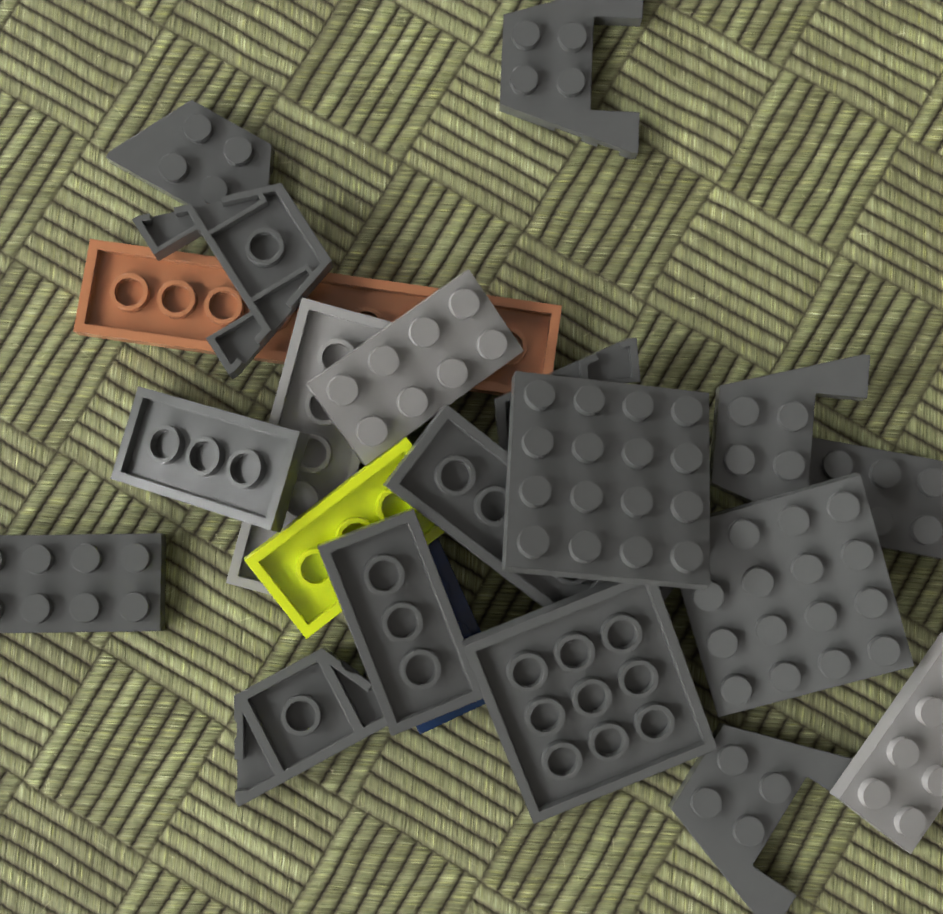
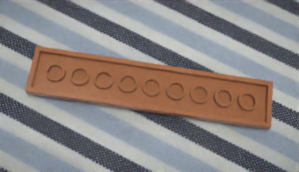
[73,239,562,395]

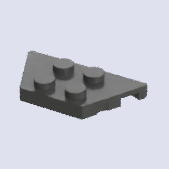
[106,100,275,207]
[234,647,387,807]

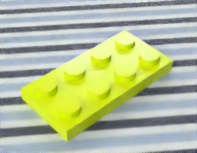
[244,437,444,639]

